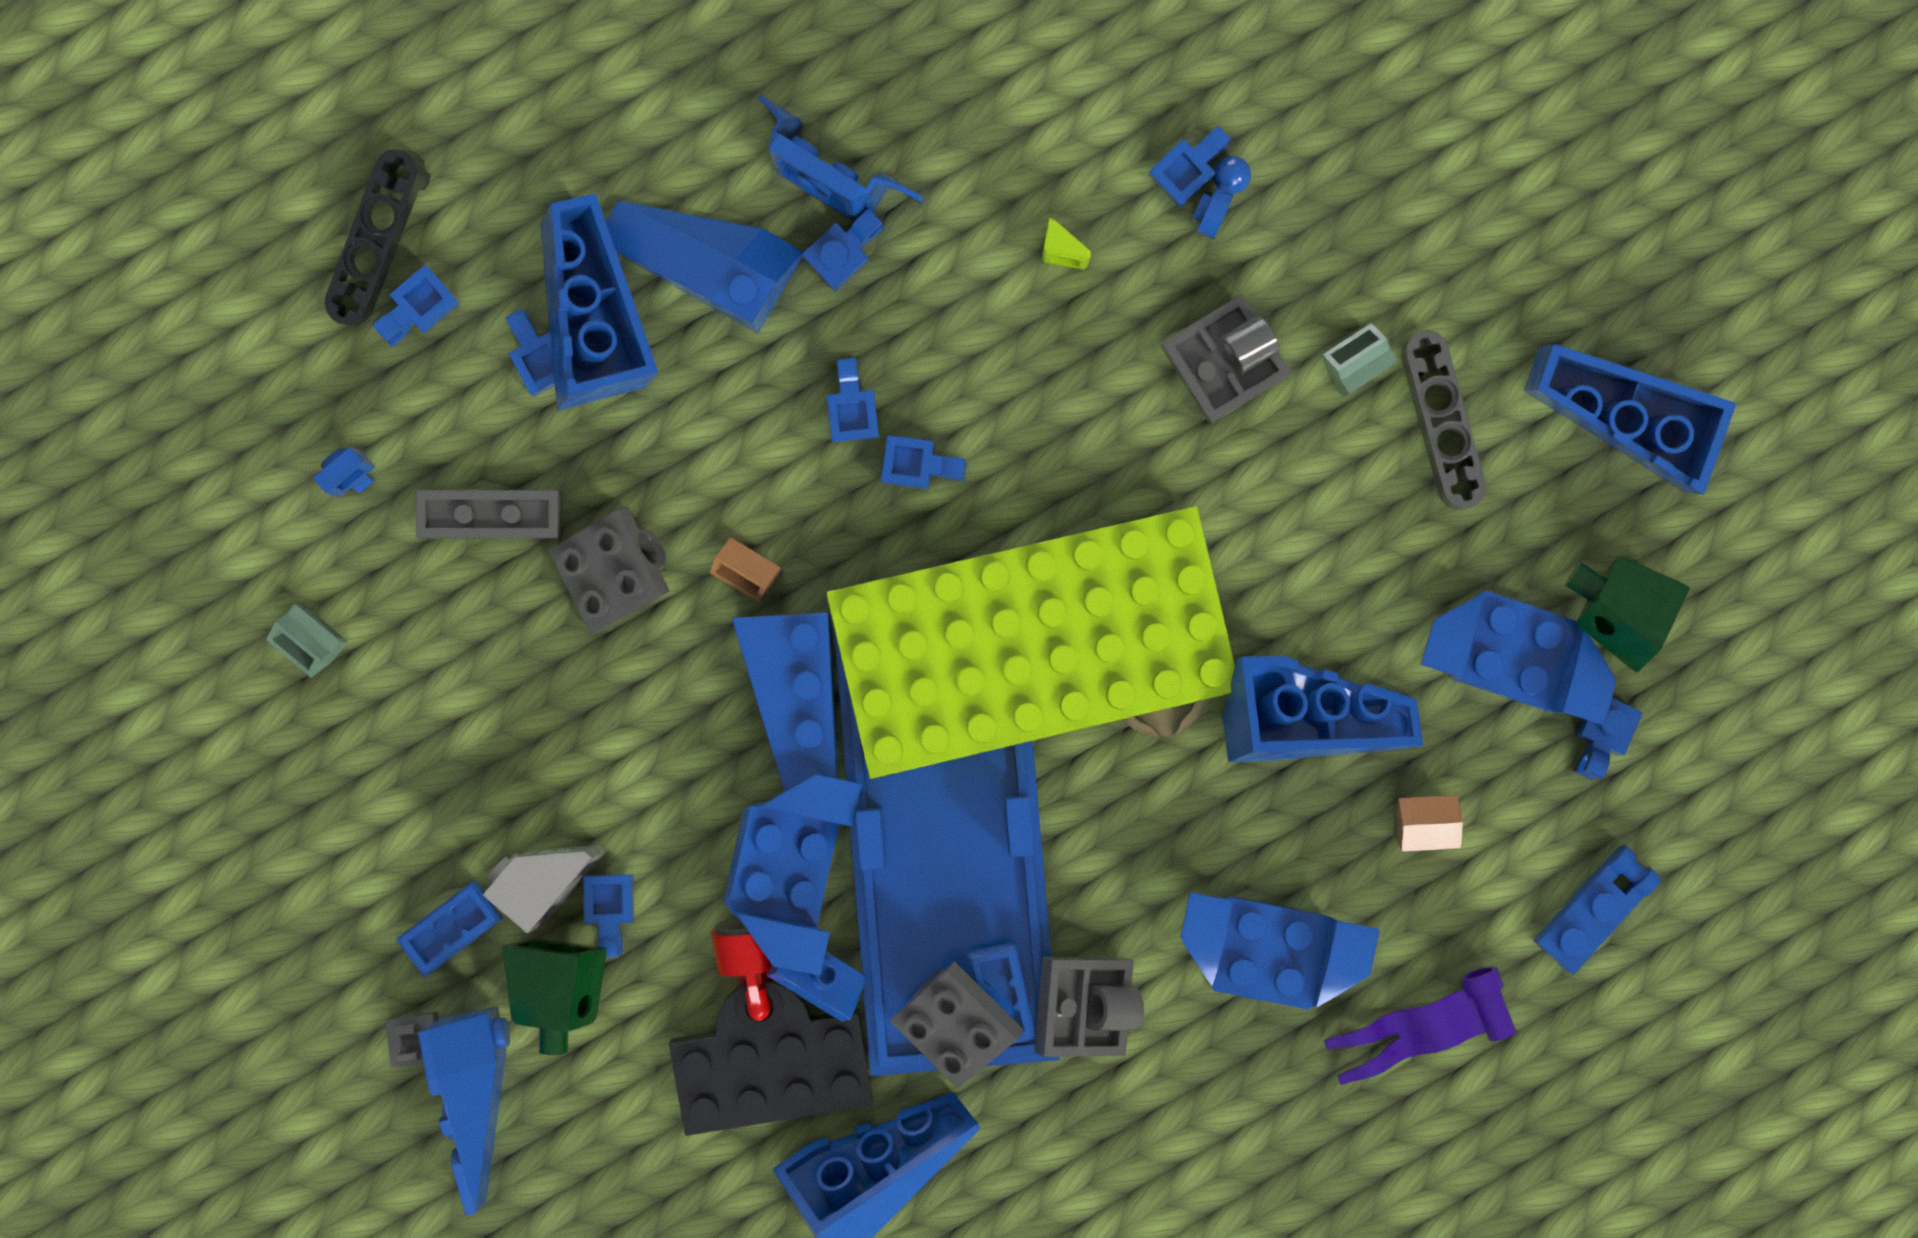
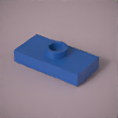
[396,880,504,977]
[968,942,1036,1044]
[767,951,867,1022]

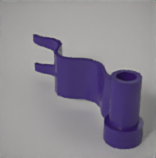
[1324,966,1517,1085]

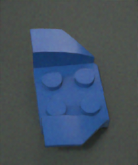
[758,95,924,222]
[1420,591,1616,726]
[723,774,862,975]
[1180,892,1380,1009]

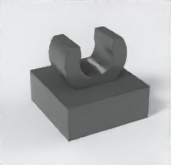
[385,1011,438,1067]

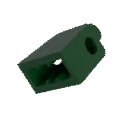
[1565,557,1690,673]
[503,938,607,1055]

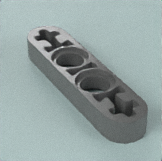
[1401,330,1486,510]

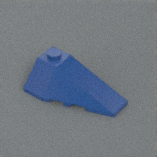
[606,201,804,334]
[1222,656,1423,762]
[418,1006,510,1216]
[772,1092,980,1238]

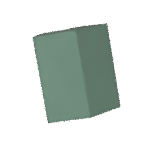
[1322,323,1398,397]
[266,603,348,678]

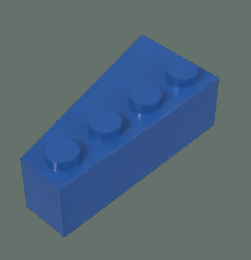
[540,193,658,411]
[1524,344,1737,495]
[732,613,839,791]

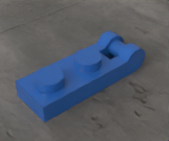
[1533,845,1661,975]

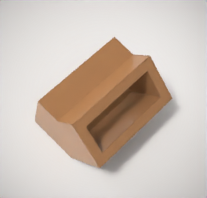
[709,537,783,603]
[1394,795,1463,851]

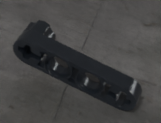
[325,149,431,325]

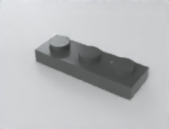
[416,490,562,539]

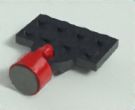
[669,917,874,1136]

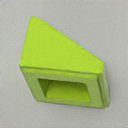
[1042,218,1091,270]

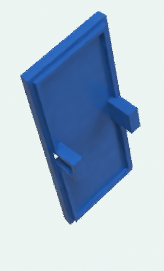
[833,623,1060,1076]

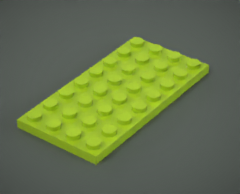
[826,506,1235,779]

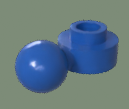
[1192,156,1251,239]

